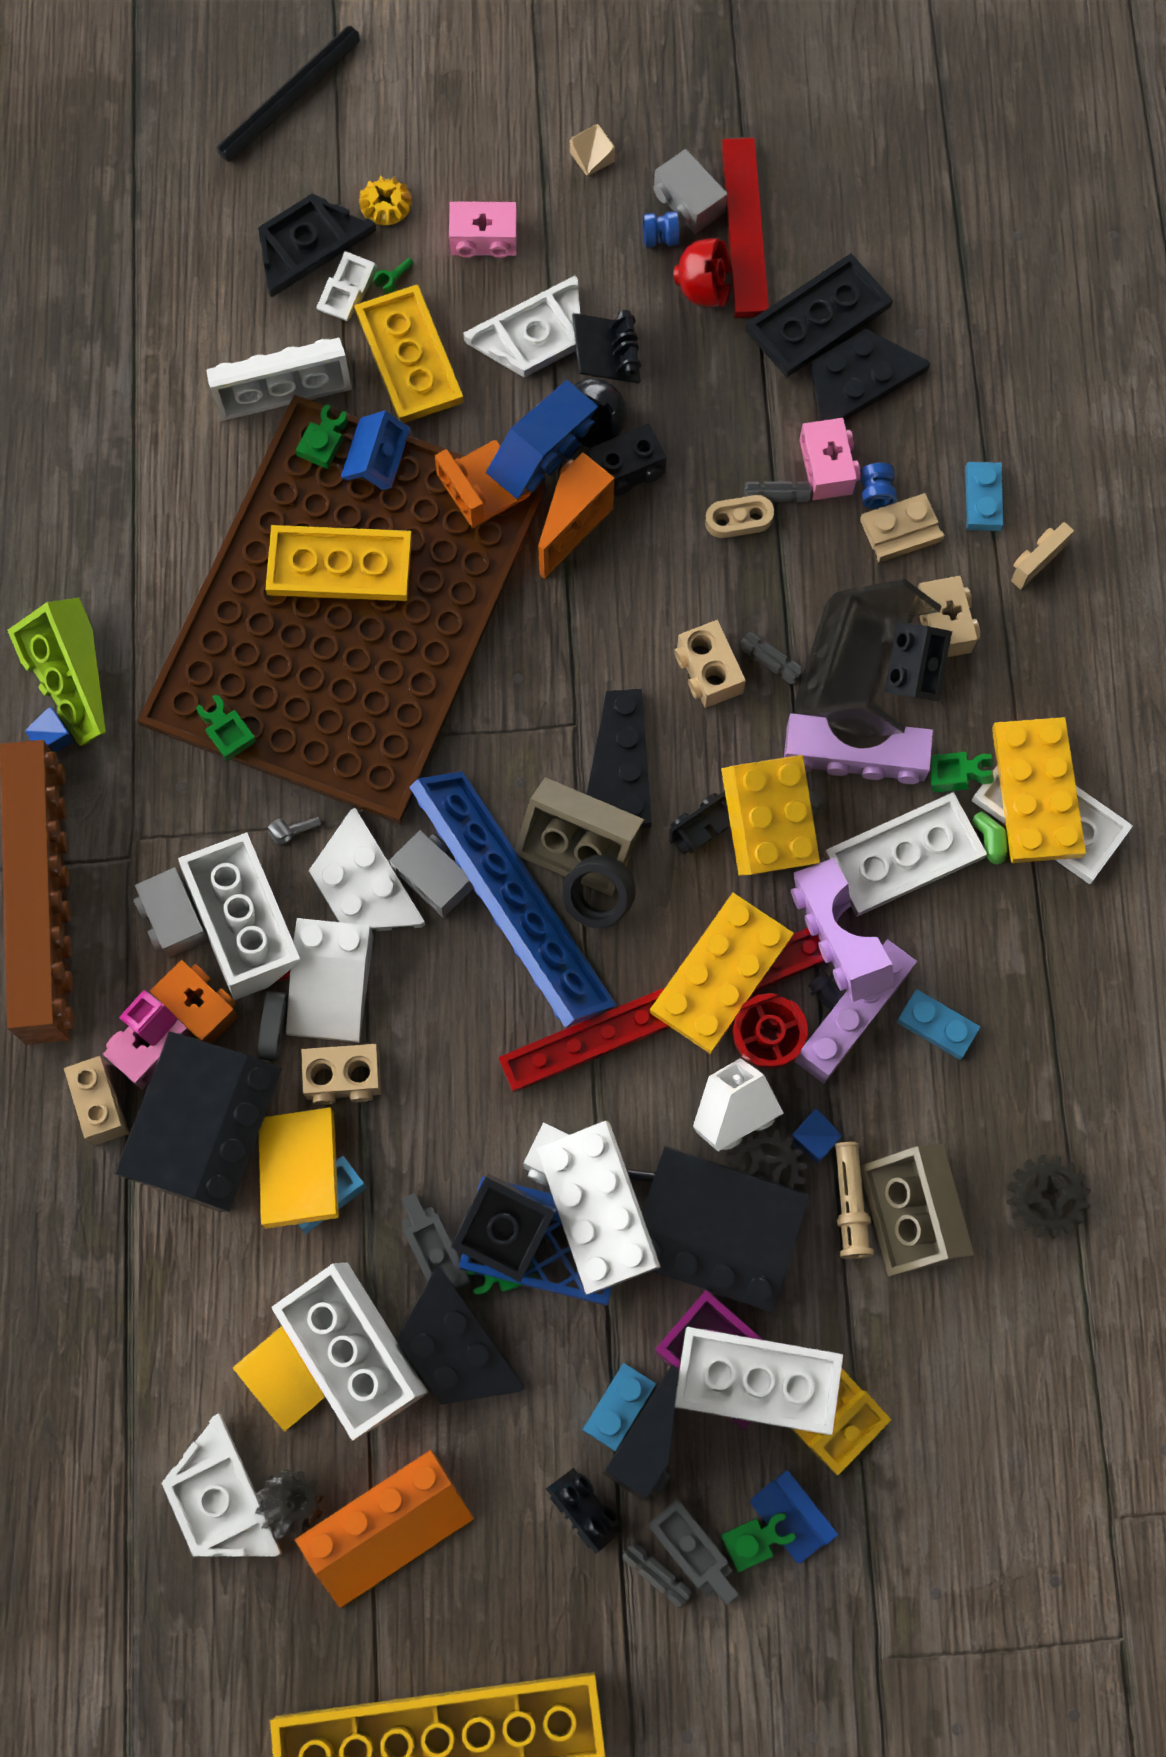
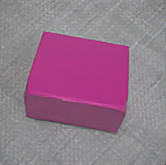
[119,990,177,1046]

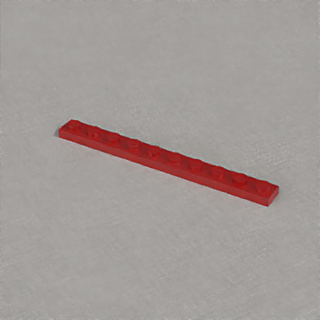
[498,921,839,1093]

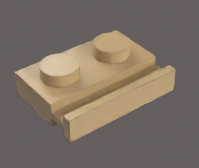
[860,493,944,563]

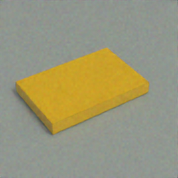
[258,1107,339,1229]

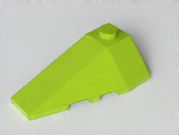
[8,597,106,746]

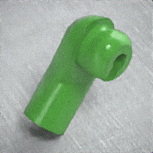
[971,811,1008,864]

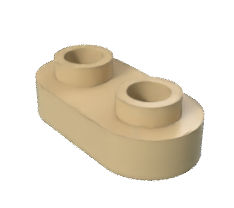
[705,495,774,538]

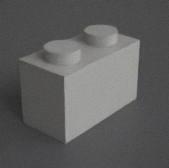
[653,149,728,234]
[389,830,474,918]
[133,867,209,958]

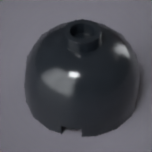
[574,378,627,448]

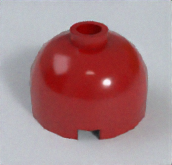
[674,238,731,307]
[732,993,808,1070]

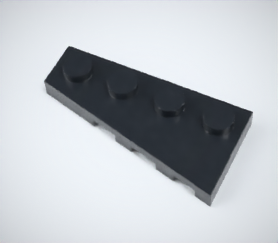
[586,689,652,827]

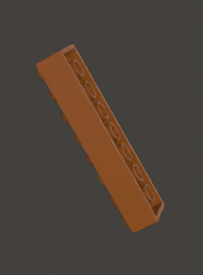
[0,740,75,1045]

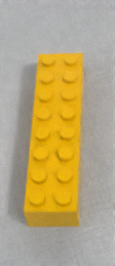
[270,1672,605,1757]

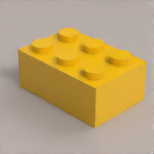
[721,755,820,876]

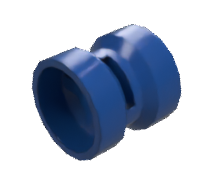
[643,211,679,248]
[860,463,897,509]

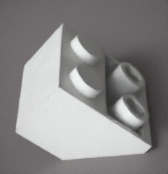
[693,1058,783,1151]

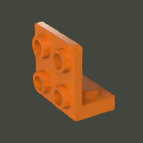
[435,440,530,528]

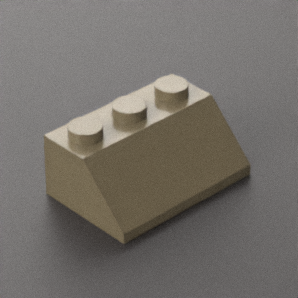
[515,777,644,897]
[860,1144,974,1277]

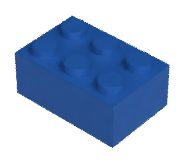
[486,380,598,499]

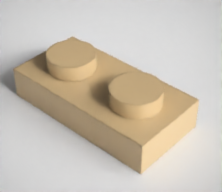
[1011,522,1074,590]

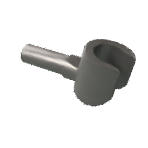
[268,817,321,845]

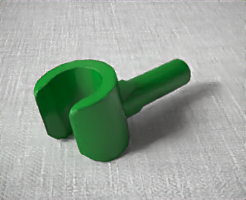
[373,258,414,295]

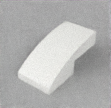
[316,251,378,322]

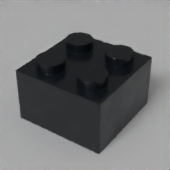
[451,1174,557,1282]

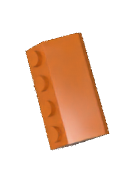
[295,1450,474,1608]

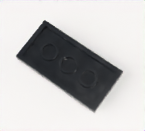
[745,253,893,378]

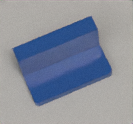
[341,411,410,490]
[750,1470,838,1563]

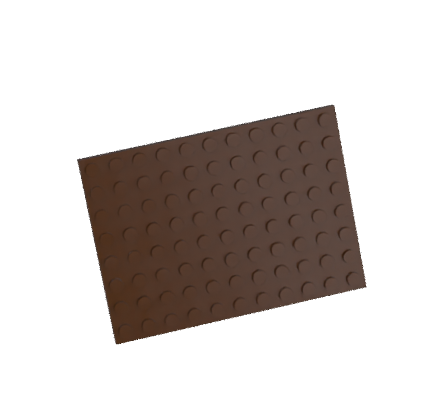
[137,395,547,824]

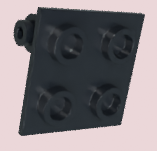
[572,310,641,384]
[546,1468,623,1554]

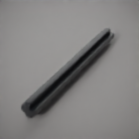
[217,25,360,162]

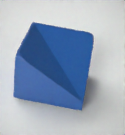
[25,706,74,753]
[789,1108,842,1164]

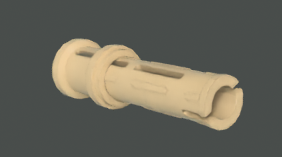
[835,1142,874,1259]

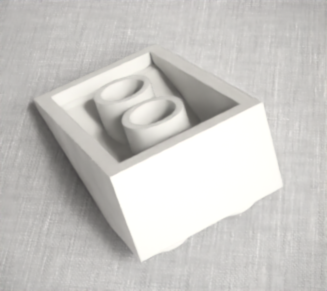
[286,918,374,1043]

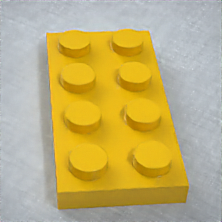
[355,284,464,423]
[265,525,412,601]
[992,717,1086,863]
[649,893,794,1054]

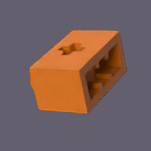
[150,960,239,1044]

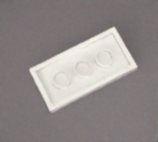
[971,766,1133,884]
[824,792,987,917]
[536,1121,660,1294]
[675,1327,843,1435]

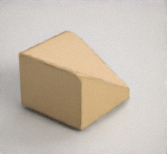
[570,124,615,177]

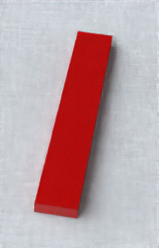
[721,137,769,318]

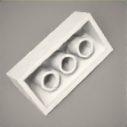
[207,338,352,421]
[178,833,301,1001]
[271,1262,429,1441]

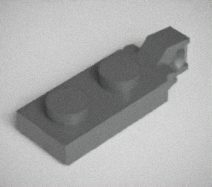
[401,1193,470,1290]
[647,1499,739,1605]

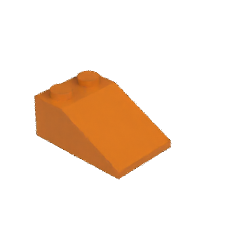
[538,453,614,579]

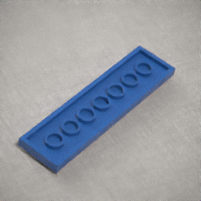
[409,771,617,1028]

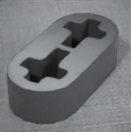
[258,991,288,1061]

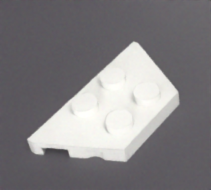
[463,276,580,377]
[309,808,425,931]
[162,1413,282,1556]

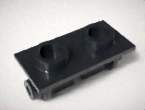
[669,791,731,855]

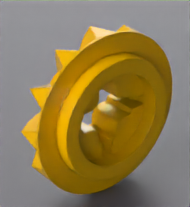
[359,176,412,225]

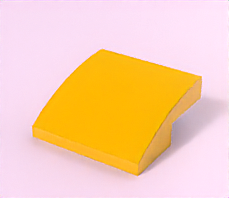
[233,1326,325,1432]
[792,1367,892,1475]

